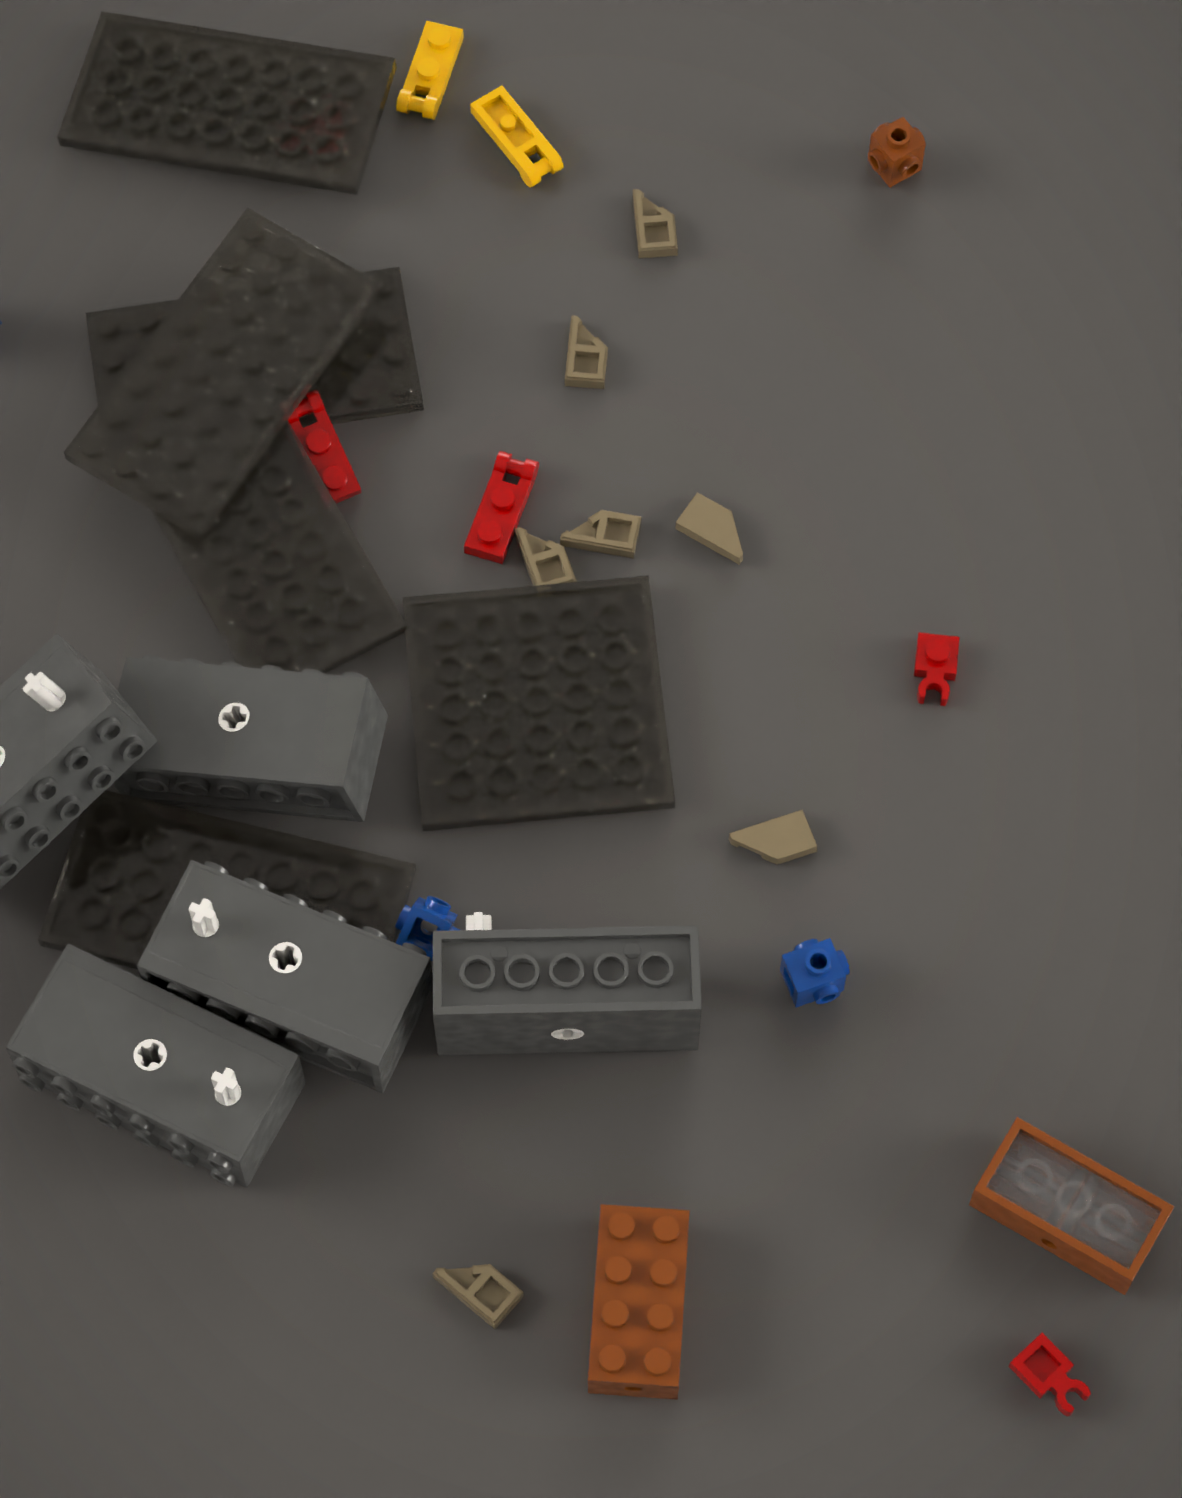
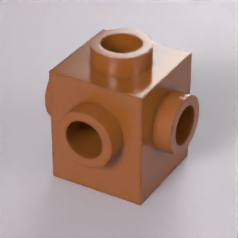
[868,117,926,188]

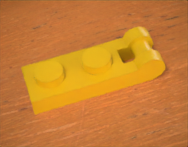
[396,21,464,120]
[470,85,564,188]

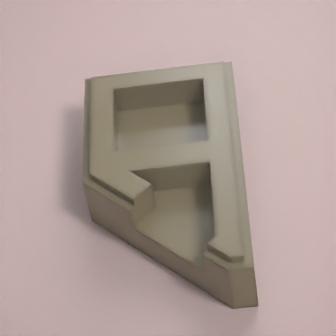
[632,189,678,258]
[565,315,608,389]
[675,492,743,565]
[560,510,642,559]
[514,527,577,599]
[729,809,817,865]
[432,1264,524,1329]

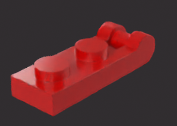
[279,389,362,508]
[464,451,539,565]

